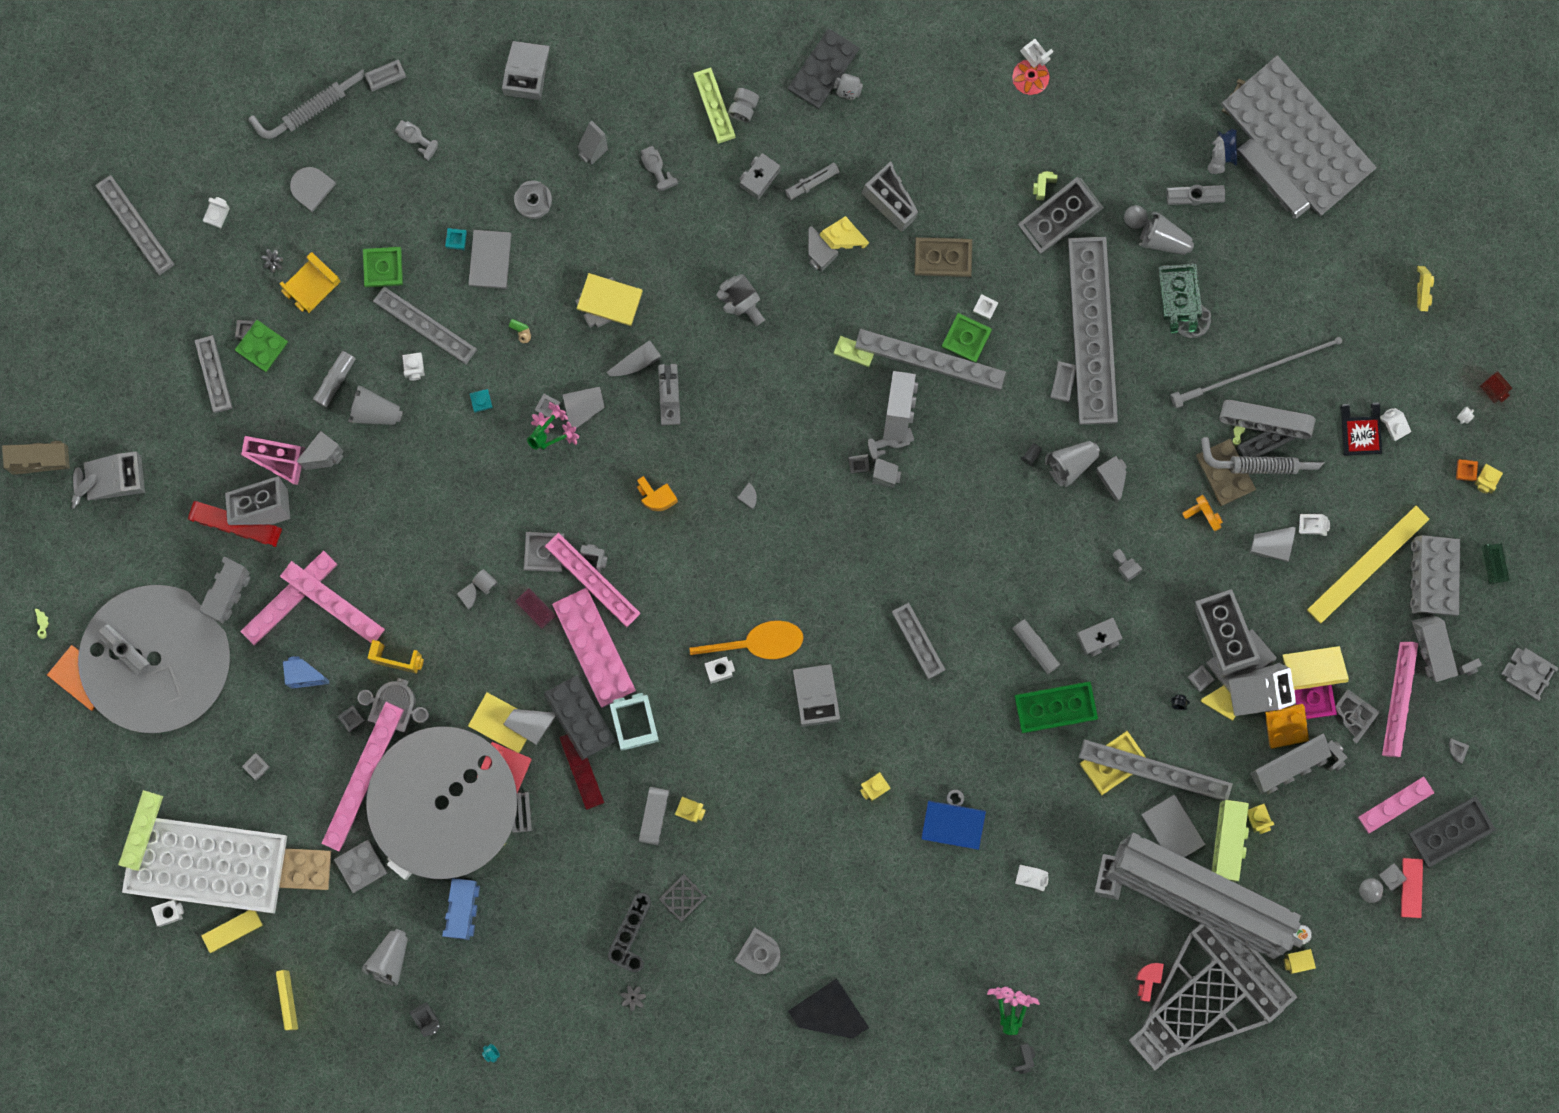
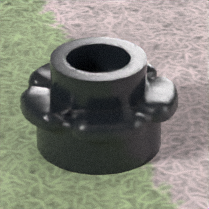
[1171,694,1190,710]

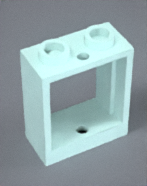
[610,693,659,751]

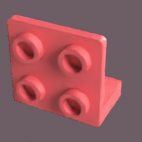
[477,742,532,793]

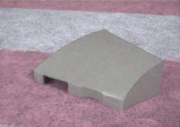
[563,387,605,429]
[1249,527,1296,562]
[1335,690,1379,743]
[503,709,556,745]

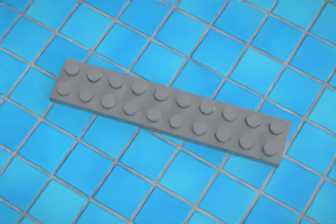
[1068,237,1118,425]

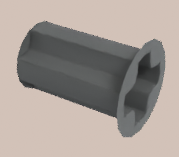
[1020,443,1042,466]

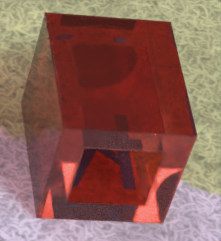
[1480,371,1513,404]

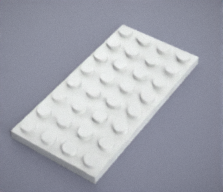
[122,818,287,914]

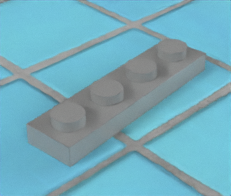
[195,335,233,413]
[892,603,945,680]

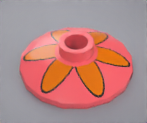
[1012,60,1050,95]

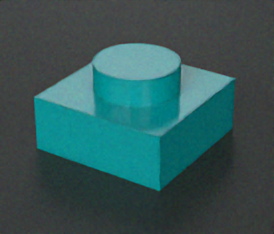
[445,228,467,250]
[470,389,493,413]

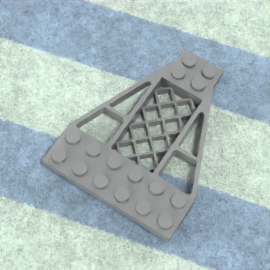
[1128,923,1297,1071]

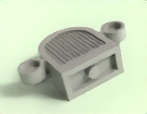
[357,678,429,734]

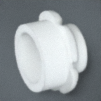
[1457,407,1474,424]

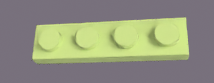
[693,68,736,144]
[118,790,163,871]

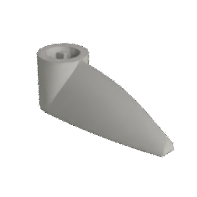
[607,341,661,376]

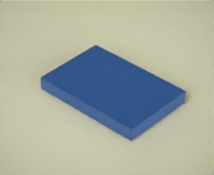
[921,800,986,850]

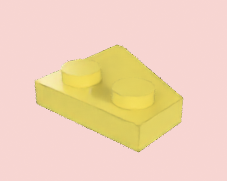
[819,216,869,249]
[1417,266,1434,311]
[1200,685,1235,721]

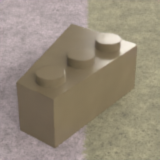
[2,441,70,475]

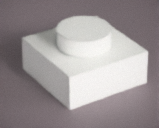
[973,294,998,321]

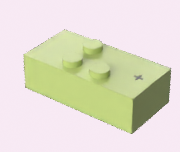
[1212,800,1249,883]

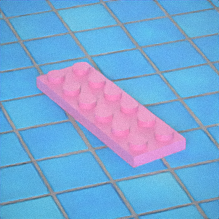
[552,588,636,708]

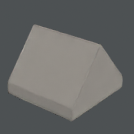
[848,454,870,473]

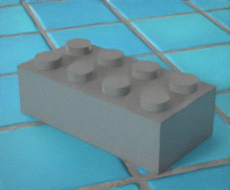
[1195,589,1260,678]

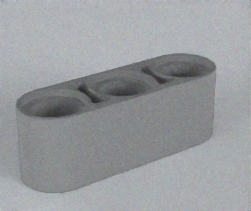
[639,787,669,845]

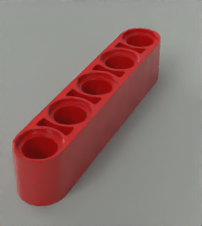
[188,501,282,547]

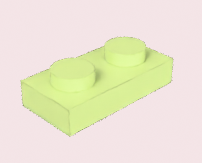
[834,336,874,367]

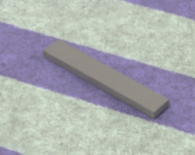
[95,175,175,276]
[373,287,477,365]

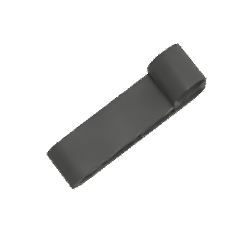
[608,893,652,973]

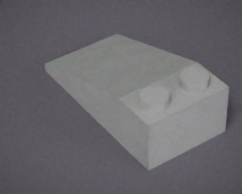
[1018,177,1104,254]

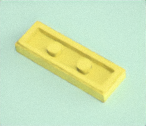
[202,910,263,953]

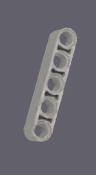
[1237,138,1311,219]
[1219,400,1316,439]

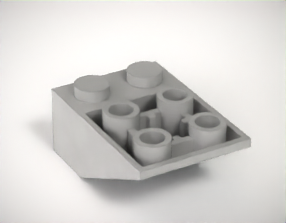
[502,41,550,100]
[84,451,145,501]
[1228,663,1296,716]
[793,664,840,727]

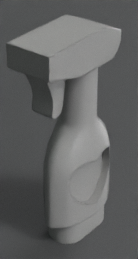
[395,120,438,162]
[641,146,678,191]
[868,428,914,462]

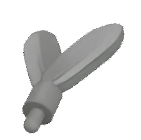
[71,467,97,509]

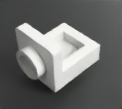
[1020,39,1054,68]
[1380,408,1411,441]
[1015,865,1048,891]

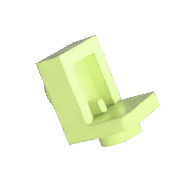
[1033,171,1058,200]

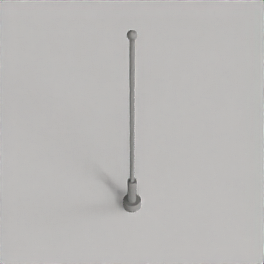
[1170,337,1342,408]

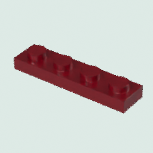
[559,735,605,810]

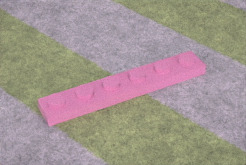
[545,533,641,628]
[240,551,337,646]
[280,561,385,643]
[1382,642,1418,757]

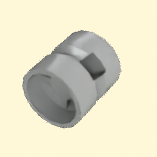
[728,88,760,123]

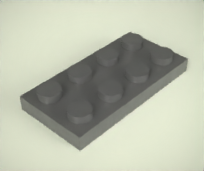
[788,28,860,110]
[544,675,616,760]
[1408,796,1496,868]

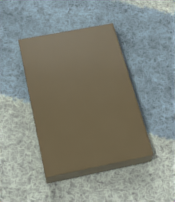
[915,237,972,277]

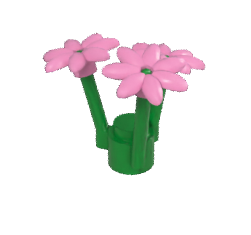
[527,402,579,450]
[987,987,1040,1035]

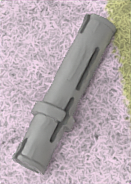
[785,162,839,200]

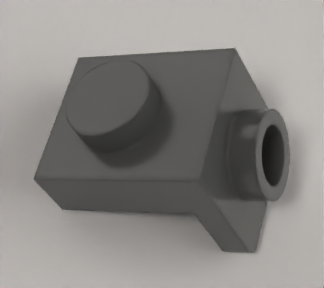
[410,1002,440,1037]
[1013,1043,1036,1074]

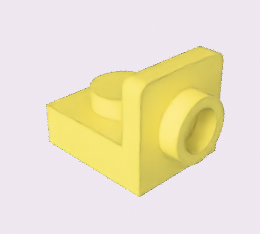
[1474,464,1503,494]
[860,772,891,802]
[675,797,706,823]
[1247,804,1274,834]

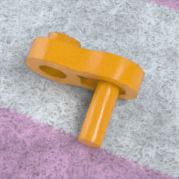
[1182,495,1223,531]

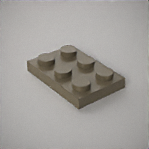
[1196,439,1256,506]

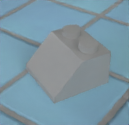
[297,431,344,470]

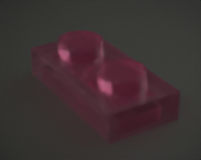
[515,588,556,629]

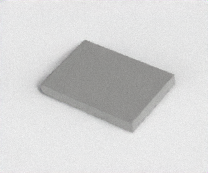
[469,230,512,289]
[1206,629,1276,692]
[1141,795,1205,857]

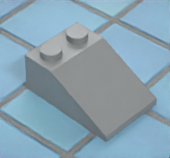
[225,476,290,525]

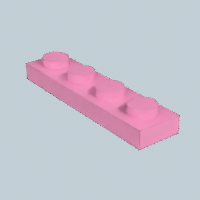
[1358,777,1434,834]

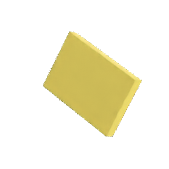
[577,273,643,326]
[1282,646,1349,690]
[468,693,527,753]
[1079,731,1146,796]
[276,970,298,1030]

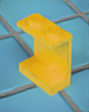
[280,252,341,313]
[368,640,424,674]

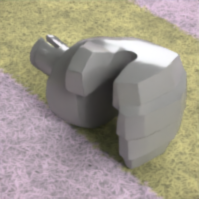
[716,274,766,326]

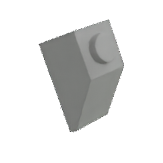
[808,226,838,271]
[1095,456,1127,503]
[872,458,901,488]

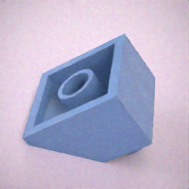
[283,657,329,689]

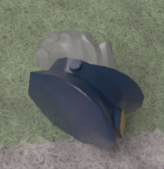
[1208,129,1237,174]

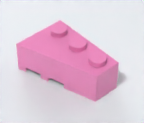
[241,436,305,485]

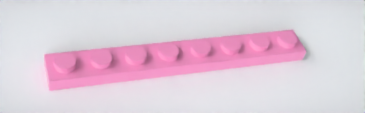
[322,702,404,851]

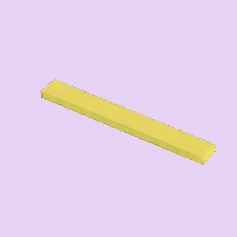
[1307,506,1429,624]

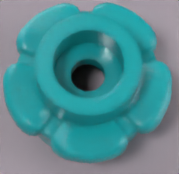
[482,1044,500,1063]

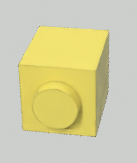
[1283,949,1316,974]

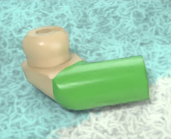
[509,319,531,343]

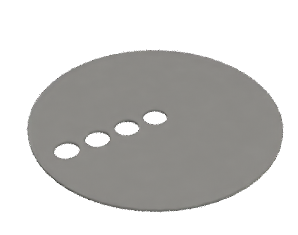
[78,585,230,733]
[366,727,517,879]

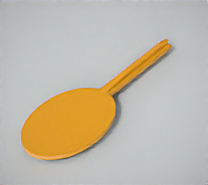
[689,621,803,659]

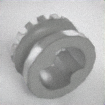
[947,790,964,806]

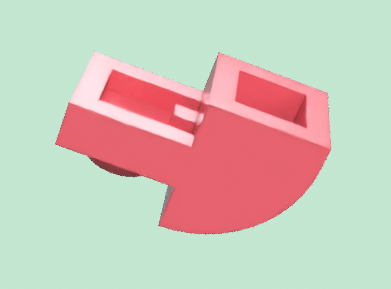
[1136,963,1164,1002]

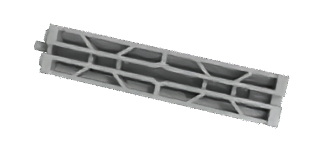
[1107,832,1303,959]

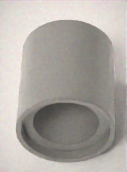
[472,569,498,595]

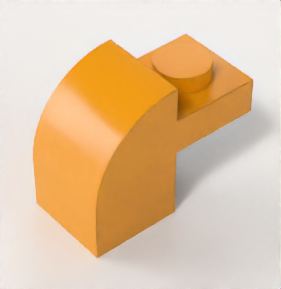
[637,476,678,511]

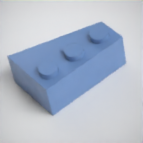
[442,878,480,940]

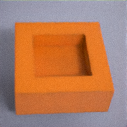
[1456,459,1478,482]

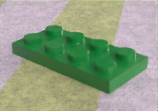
[1014,681,1098,734]

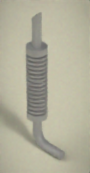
[248,69,364,139]
[1201,437,1325,474]

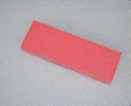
[1401,858,1423,918]

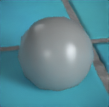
[1124,205,1148,229]
[1359,878,1383,903]

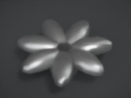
[261,249,284,273]
[621,986,646,1011]

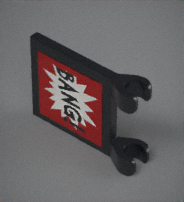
[1340,402,1382,456]

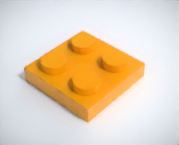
[1265,704,1309,749]

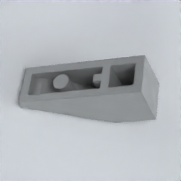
[578,121,608,164]

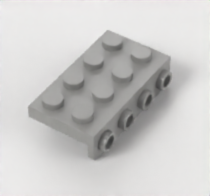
[1410,535,1460,616]

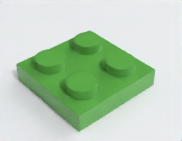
[363,247,403,288]
[941,313,992,363]
[235,320,288,372]

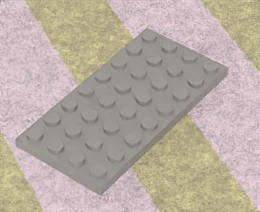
[1221,55,1377,217]

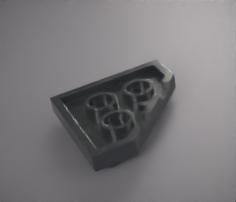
[788,978,869,1039]

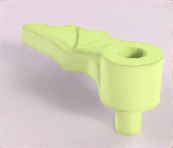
[1232,426,1245,447]
[35,609,49,639]

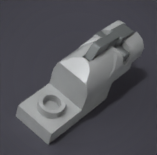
[658,364,680,426]

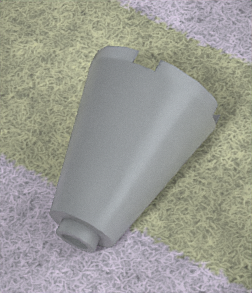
[1139,211,1194,255]
[348,385,403,425]
[1045,441,1100,488]
[362,929,408,986]

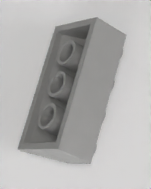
[1250,733,1332,794]

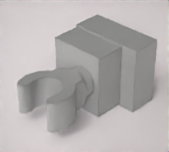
[1113,549,1142,582]

